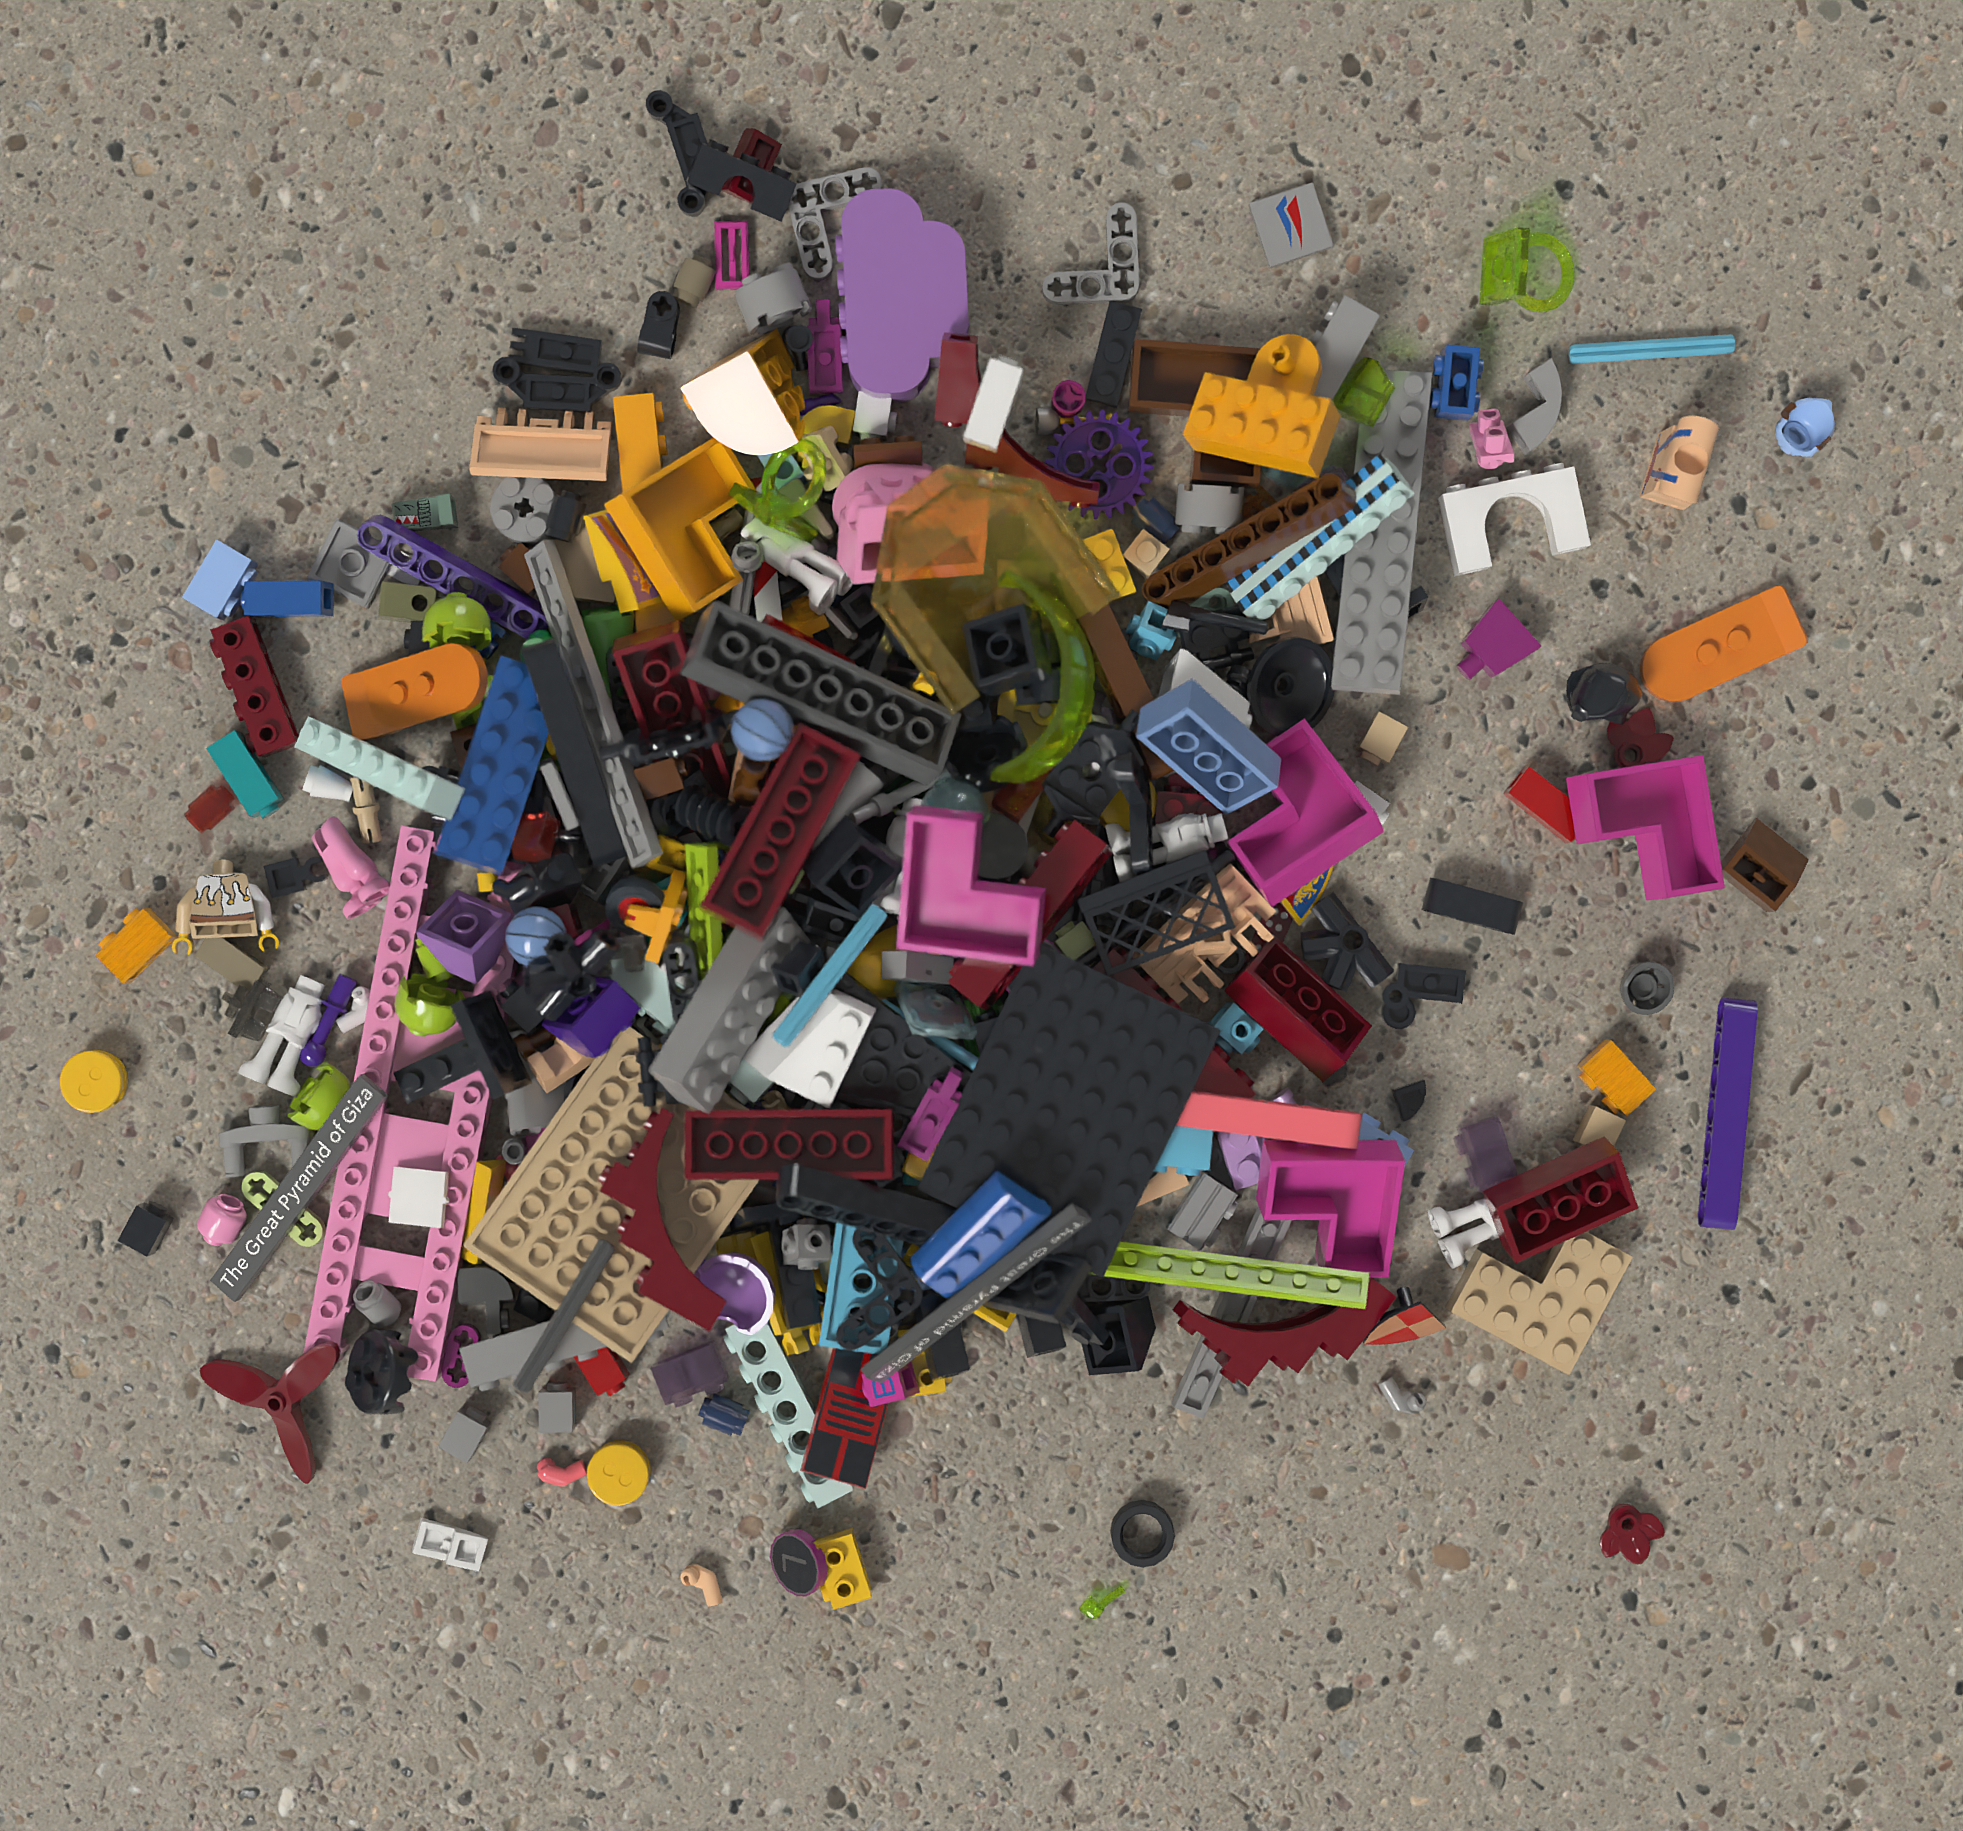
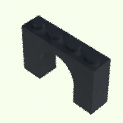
[913,1288,1067,1381]

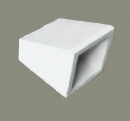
[1158,649,1252,729]

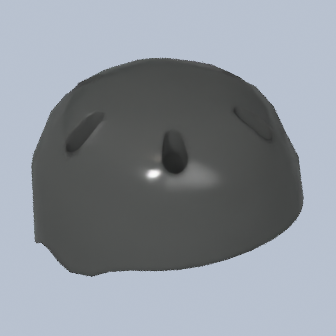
[1620,961,1674,1015]

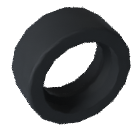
[1110,1500,1175,1568]

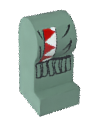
[391,494,458,532]

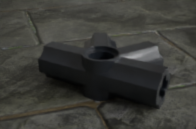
[1300,892,1395,992]
[522,928,621,1021]

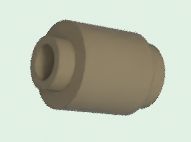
[672,255,716,308]

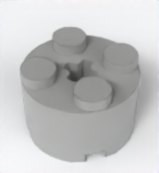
[735,263,812,335]
[490,477,557,546]
[1175,484,1245,534]

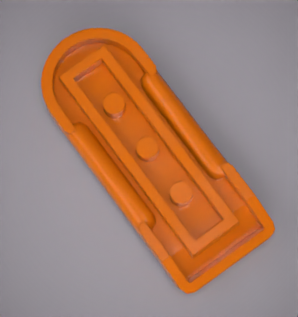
[1640,585,1808,702]
[341,643,488,741]

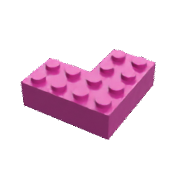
[1227,719,1385,907]
[1566,755,1725,901]
[897,805,1046,966]
[1256,1140,1405,1277]

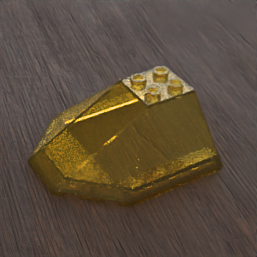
[871,464,1120,715]

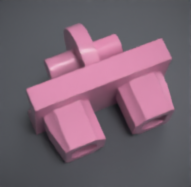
[1469,409,1514,469]

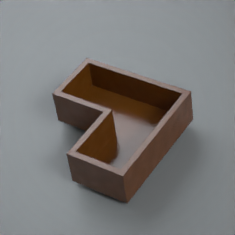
[1128,339,1261,489]

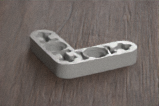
[788,167,882,281]
[1042,202,1139,305]

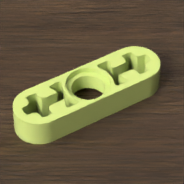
[242,1171,326,1247]

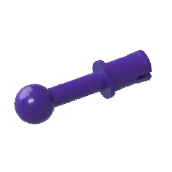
[300,973,357,1067]

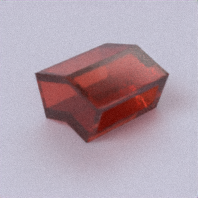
[512,811,560,862]

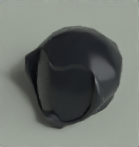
[1566,663,1643,725]

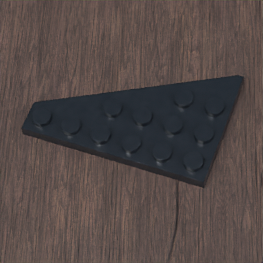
[834,972,972,1117]

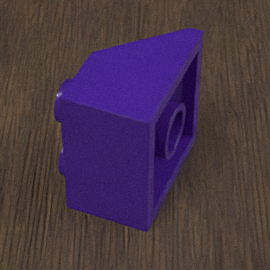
[542,977,641,1058]

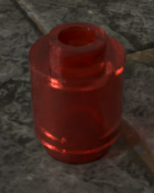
[184,784,235,833]

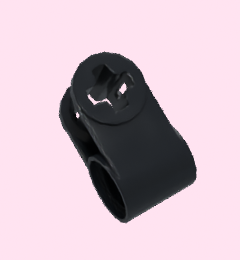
[637,291,680,360]

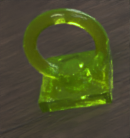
[1479,227,1575,313]
[728,438,826,543]

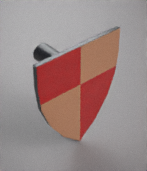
[1363,1287,1446,1345]

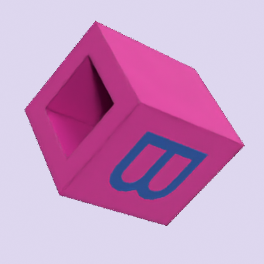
[861,1361,920,1407]

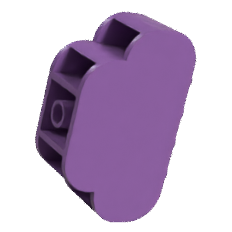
[835,188,969,403]

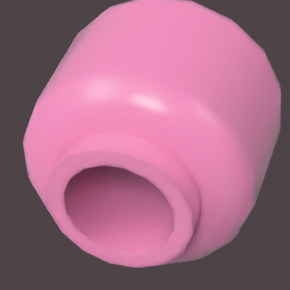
[197,1194,247,1246]

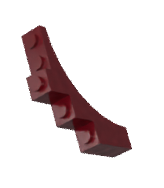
[934,332,1100,514]
[597,1108,727,1332]
[1172,1277,1397,1386]

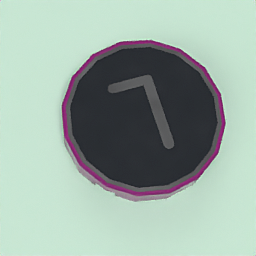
[770,1529,827,1597]

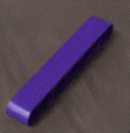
[357,515,549,639]
[1698,997,1758,1230]

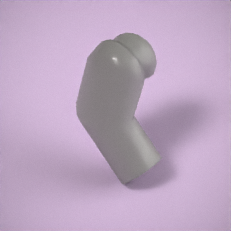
[1378,1376,1426,1414]

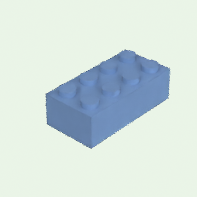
[1136,679,1281,815]

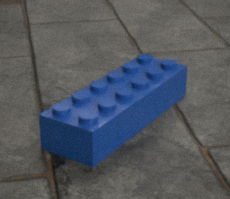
[433,656,549,875]

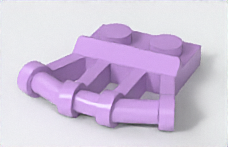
[1216,1088,1297,1190]

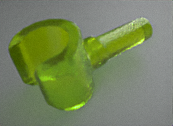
[1079,1586,1125,1619]

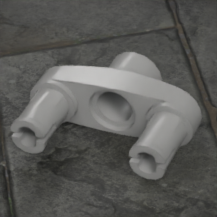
[218,1105,314,1177]

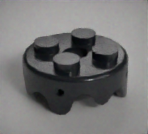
[944,715,1030,793]
[345,1329,418,1415]

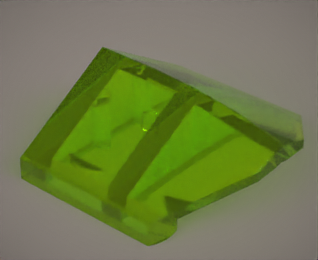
[1332,357,1395,427]

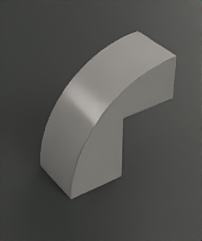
[1507,358,1562,455]

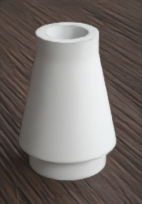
[303,765,353,802]

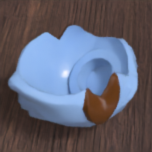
[1775,398,1835,457]

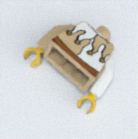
[172,859,279,955]

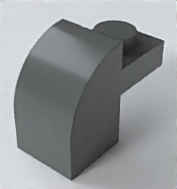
[458,1268,516,1338]

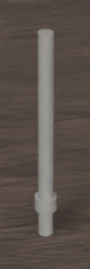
[849,755,995,824]

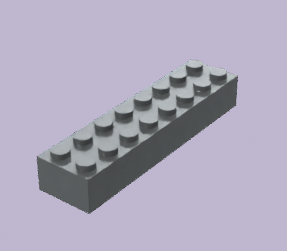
[680,601,961,785]

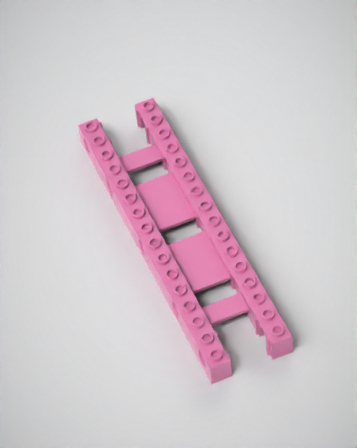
[303,826,527,1382]

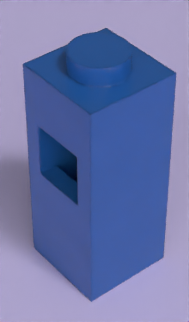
[241,580,334,618]

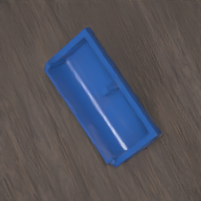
[911,1171,1051,1299]

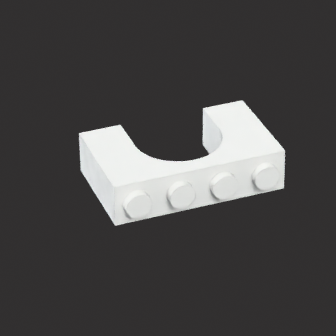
[963,356,1023,457]
[1438,463,1591,576]

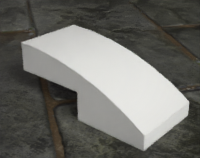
[412,1518,488,1571]

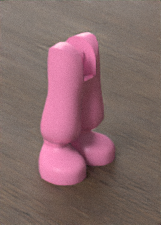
[312,817,390,920]

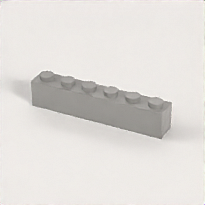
[459,1315,669,1391]

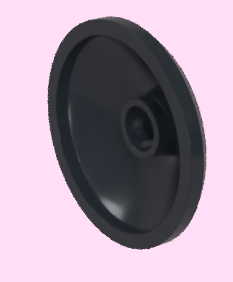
[1247,637,1334,736]

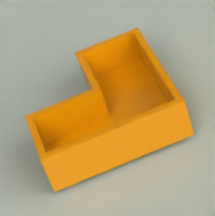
[604,437,756,620]

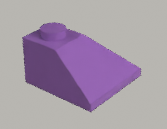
[416,890,513,984]

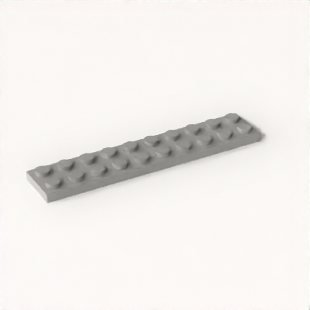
[1331,369,1432,695]

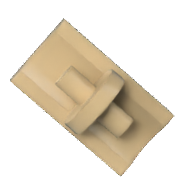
[797,426,855,491]

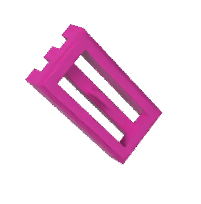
[714,221,750,291]

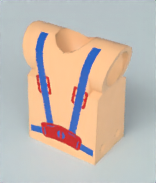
[1639,416,1719,511]

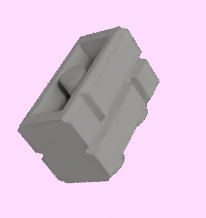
[1166,1171,1239,1251]

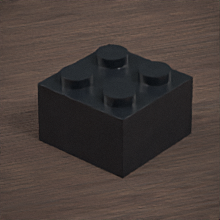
[962,603,1053,696]
[802,815,903,918]

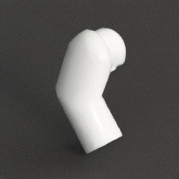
[336,986,370,1034]

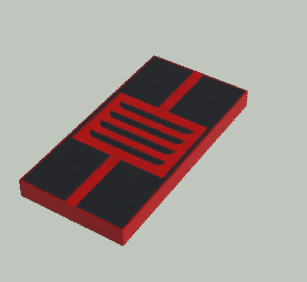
[800,1348,888,1489]

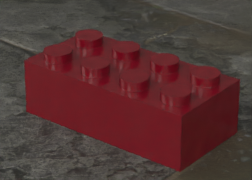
[1224,935,1372,1082]
[1482,1136,1639,1263]

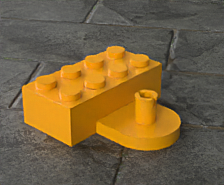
[1183,334,1341,478]

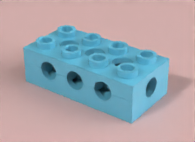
[819,1223,903,1354]

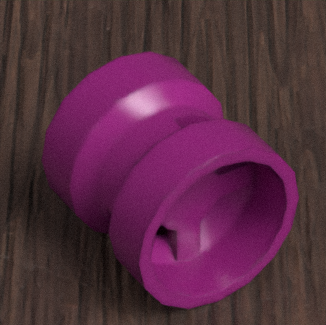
[1051,380,1086,418]

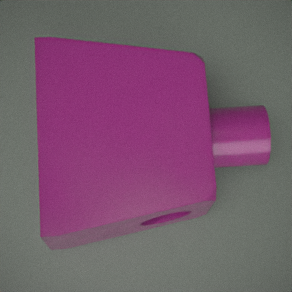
[1456,599,1541,680]

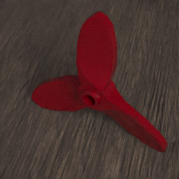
[200,1342,340,1484]

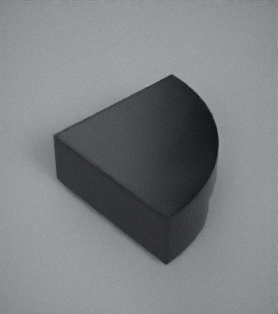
[1392,1079,1426,1122]

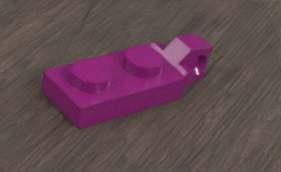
[807,299,843,394]
[897,1067,964,1162]

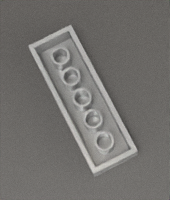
[649,908,811,1114]

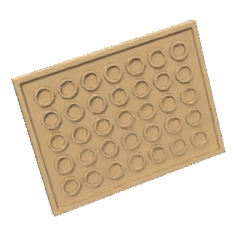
[463,1027,759,1363]

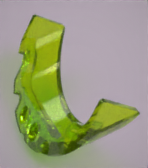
[990,570,1095,783]

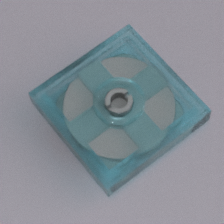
[893,981,977,1040]

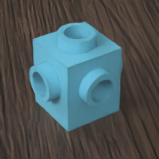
[1126,601,1177,661]
[1208,1002,1263,1055]

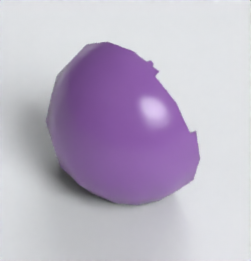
[695,1252,775,1335]

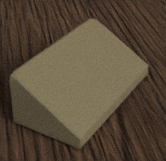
[195,937,270,995]

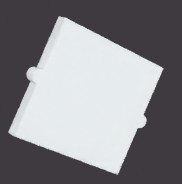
[388,1167,449,1228]

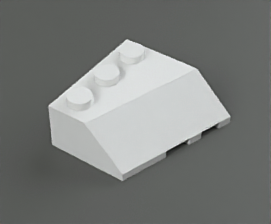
[743,988,876,1108]

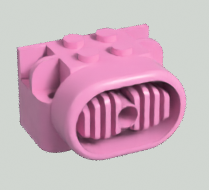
[832,463,990,584]

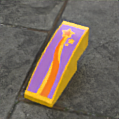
[583,509,662,613]

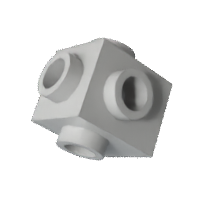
[782,1219,834,1270]

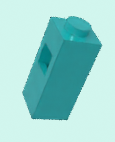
[206,730,285,819]

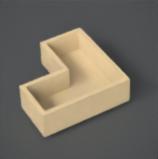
[1445,1232,1633,1375]

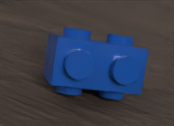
[1430,345,1483,421]

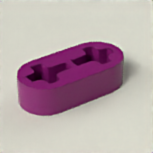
[442,1323,481,1388]

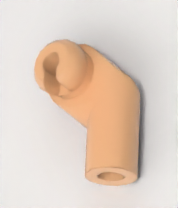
[680,1564,723,1607]

